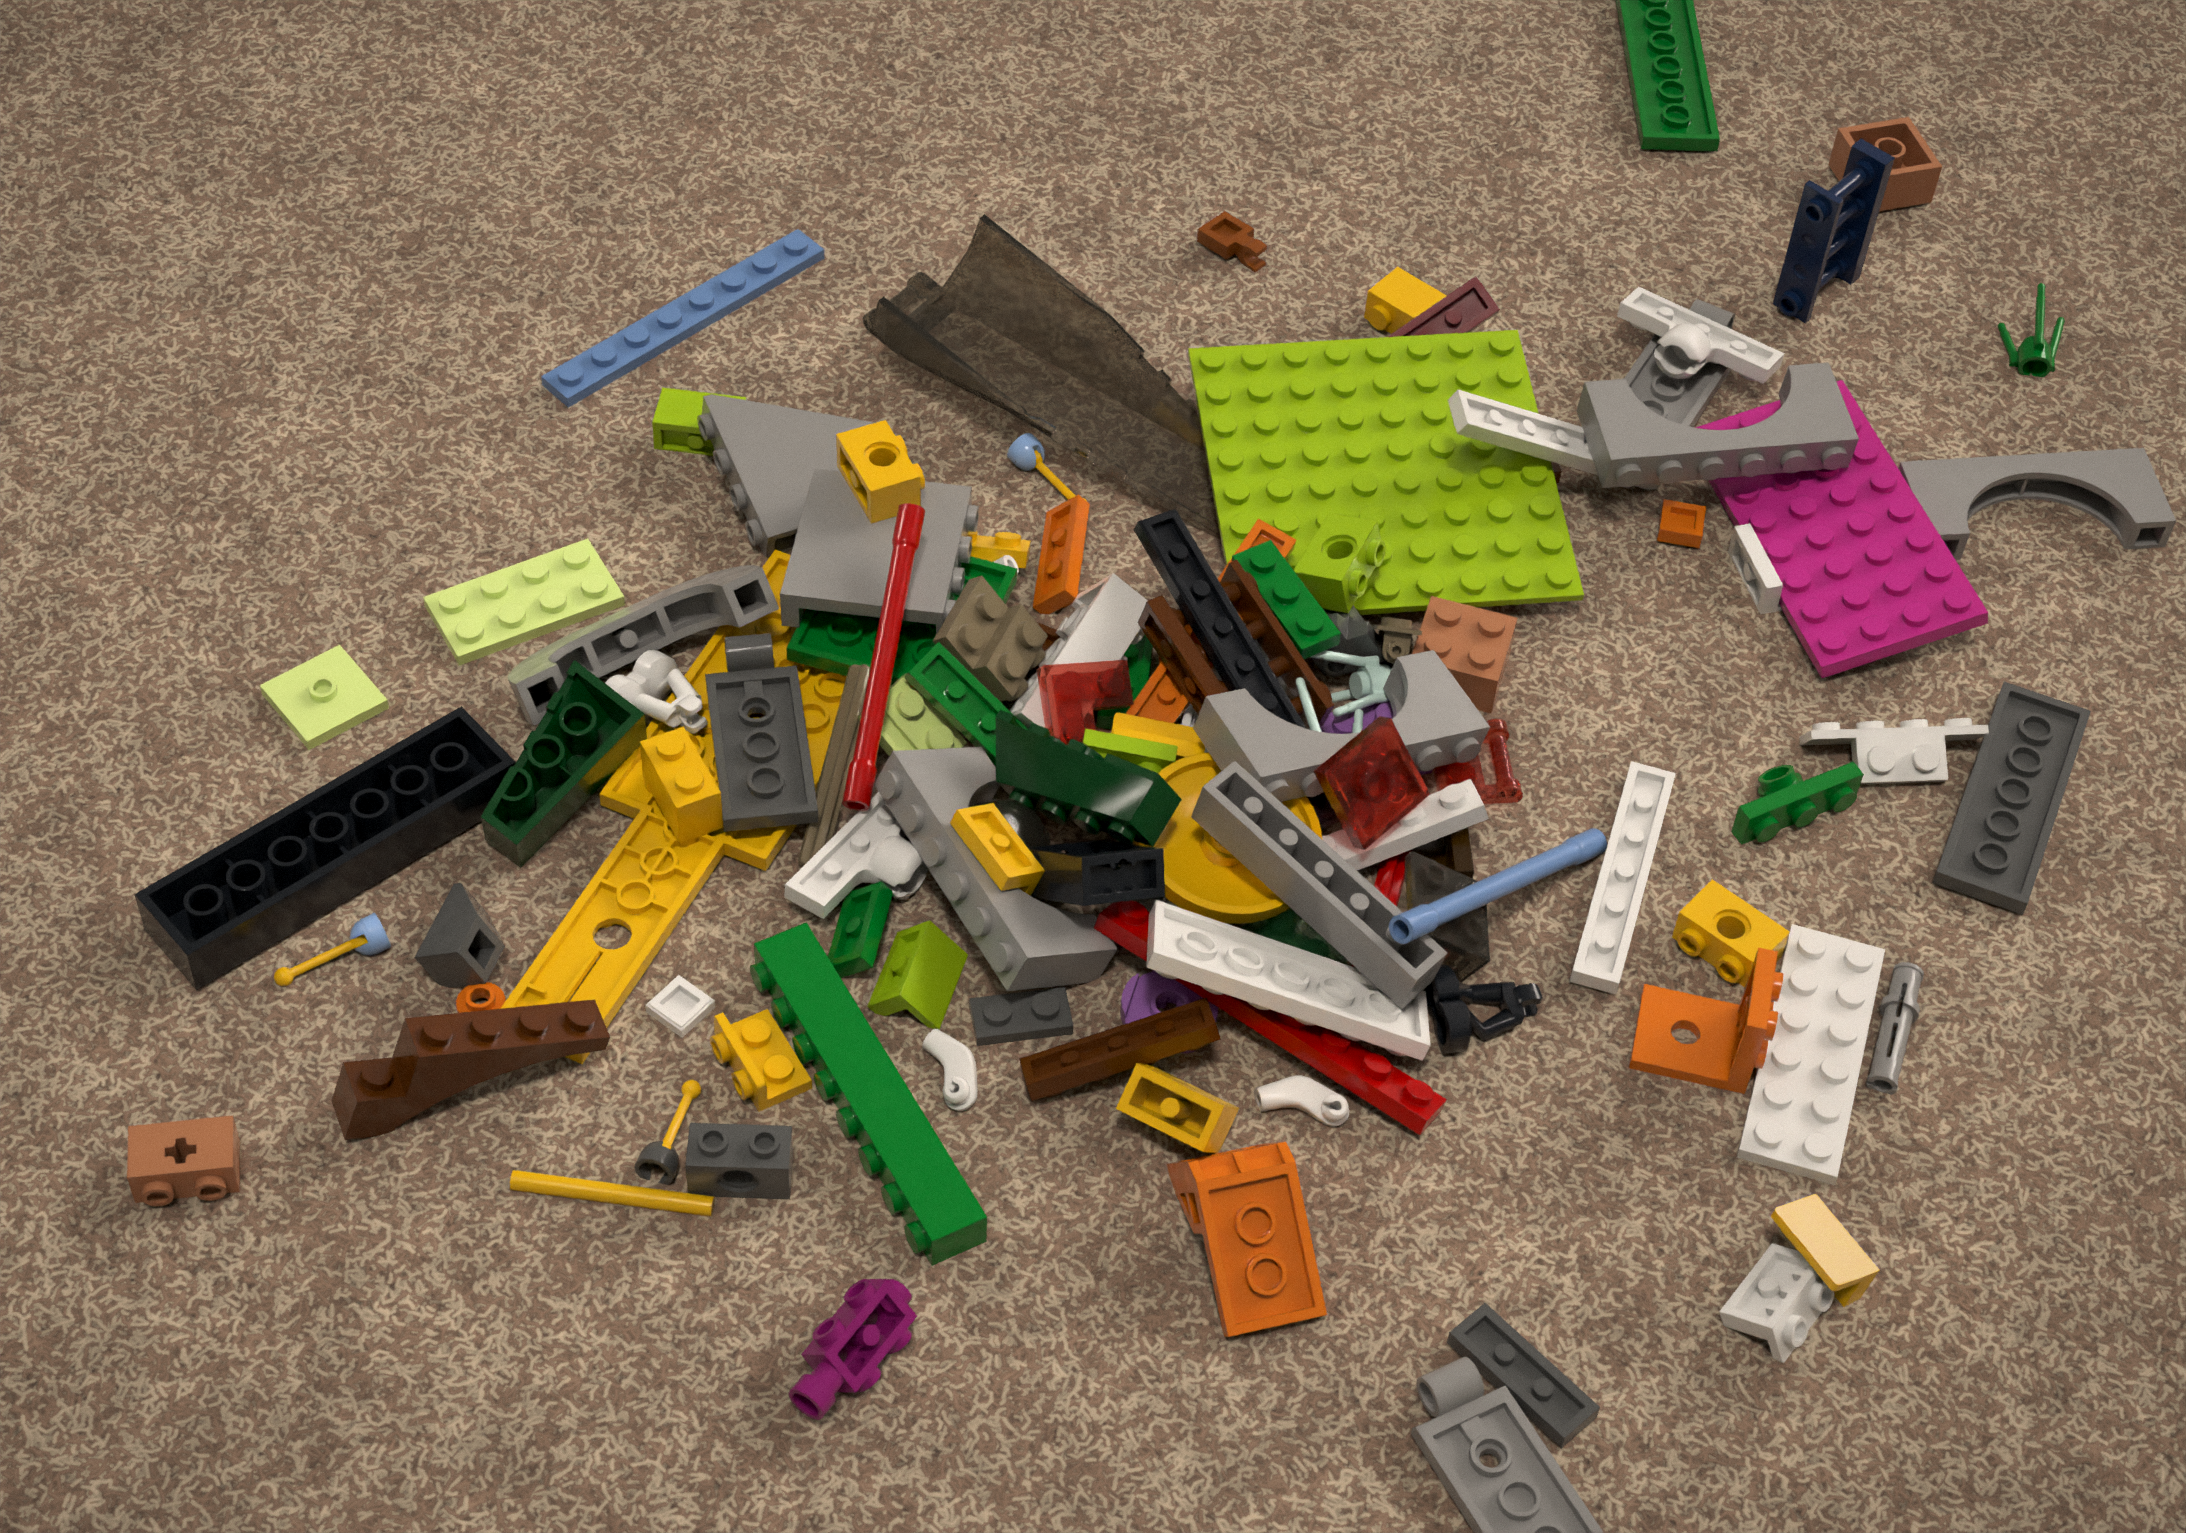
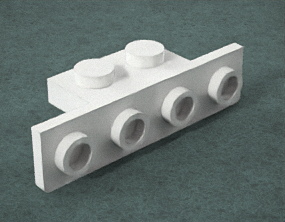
[1799,718,1989,784]

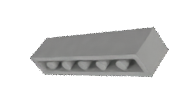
[1191,761,1447,1009]

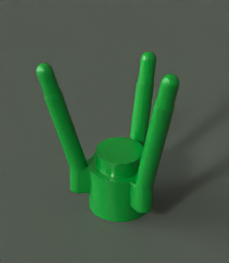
[1997,283,2065,377]

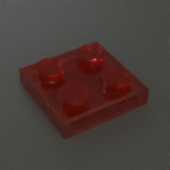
[1313,716,1430,850]

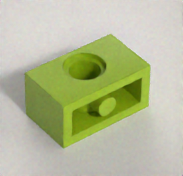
[1294,513,1385,613]

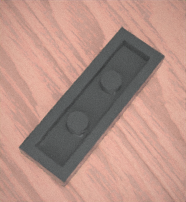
[1447,1303,1600,1448]

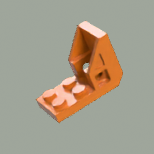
[1167,1142,1327,1337]

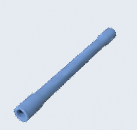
[1389,828,1607,944]

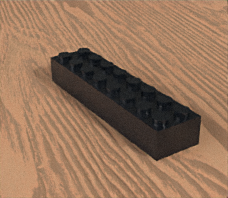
[134,706,516,990]

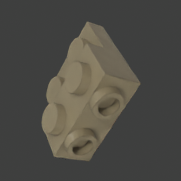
[933,576,1048,702]

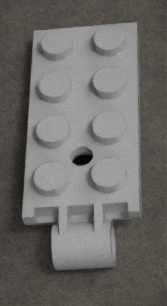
[1624,299,1735,427]
[1411,1357,1604,1533]

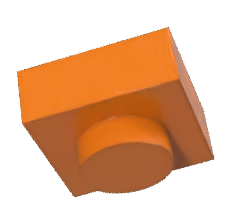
[1657,499,1706,548]

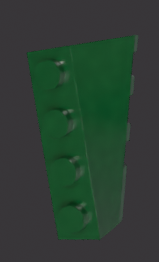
[481,660,647,868]
[995,710,1182,847]

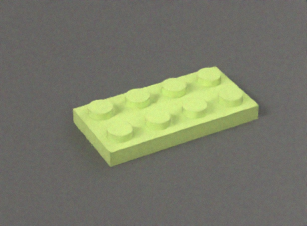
[423,539,625,666]

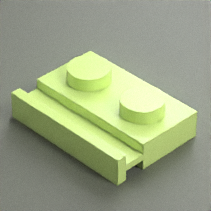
[858,674,967,756]

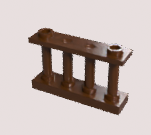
[1137,559,1335,727]

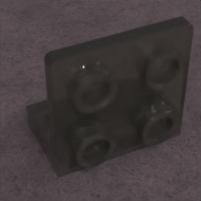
[1405,851,1490,983]

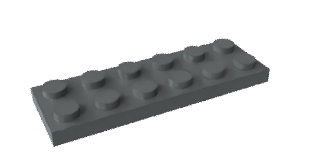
[1932,681,2091,915]

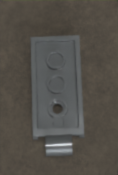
[705,633,818,832]

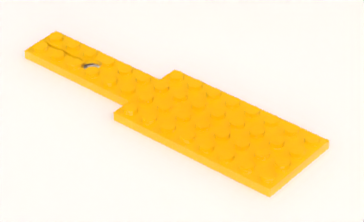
[500,549,847,1064]

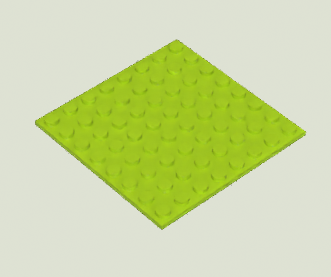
[1188,330,1584,615]

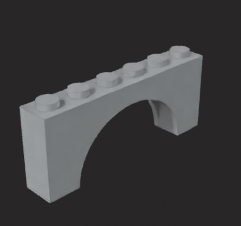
[1576,362,1859,488]
[1898,448,2176,560]
[1193,650,1490,802]
[874,747,1117,991]

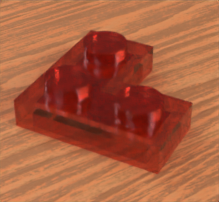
[1037,660,1134,745]

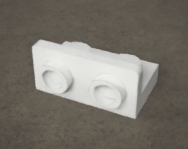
[1719,1243,1834,1363]

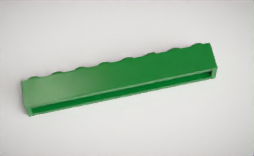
[750,922,987,1266]

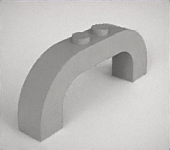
[508,565,779,726]

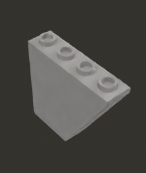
[697,394,876,558]

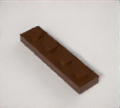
[1019,997,1221,1101]

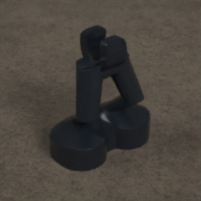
[1423,964,1543,1054]

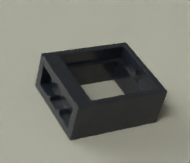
[1027,840,1165,906]

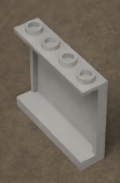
[780,468,979,634]

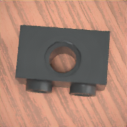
[685,1123,793,1199]

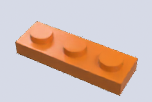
[1033,495,1090,614]

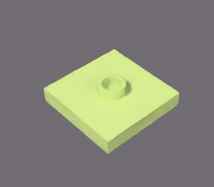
[260,645,389,750]

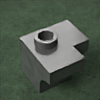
[1311,605,1387,677]

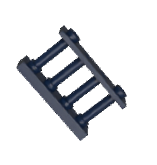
[1773,139,1895,324]

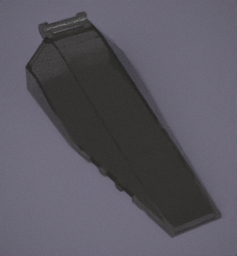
[863,214,1221,539]

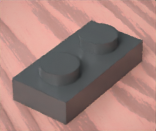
[969,987,1074,1046]

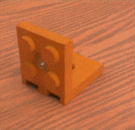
[1629,947,1784,1094]

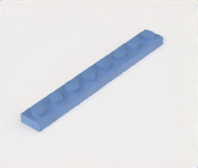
[541,229,824,408]

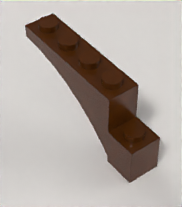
[331,999,610,1140]

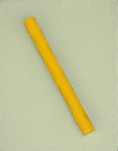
[510,1170,715,1217]

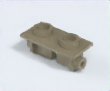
[1371,617,1422,664]

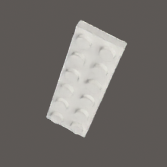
[1146,900,1430,1061]
[1737,924,1885,1185]

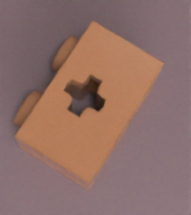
[127,1115,240,1206]

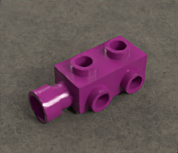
[789,1279,917,1420]

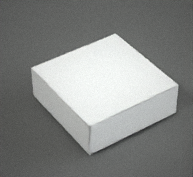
[645,975,715,1038]

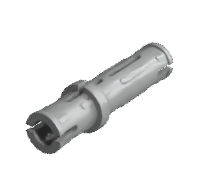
[1866,962,1924,1095]

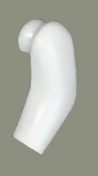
[922,1029,978,1111]
[1254,1075,1349,1127]

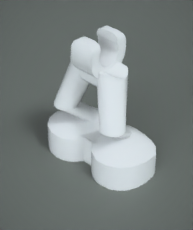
[605,649,708,734]

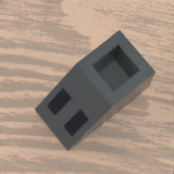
[414,883,505,988]

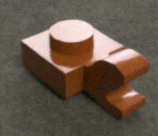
[1197,211,1267,272]

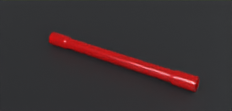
[842,503,925,811]

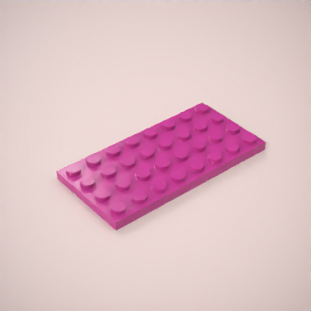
[1695,380,1988,679]

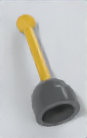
[635,1080,701,1185]

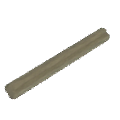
[798,664,870,867]

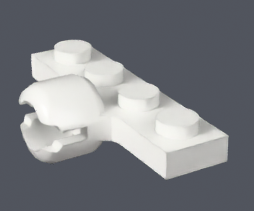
[1617,287,1784,384]
[1322,779,1489,871]
[784,792,928,919]

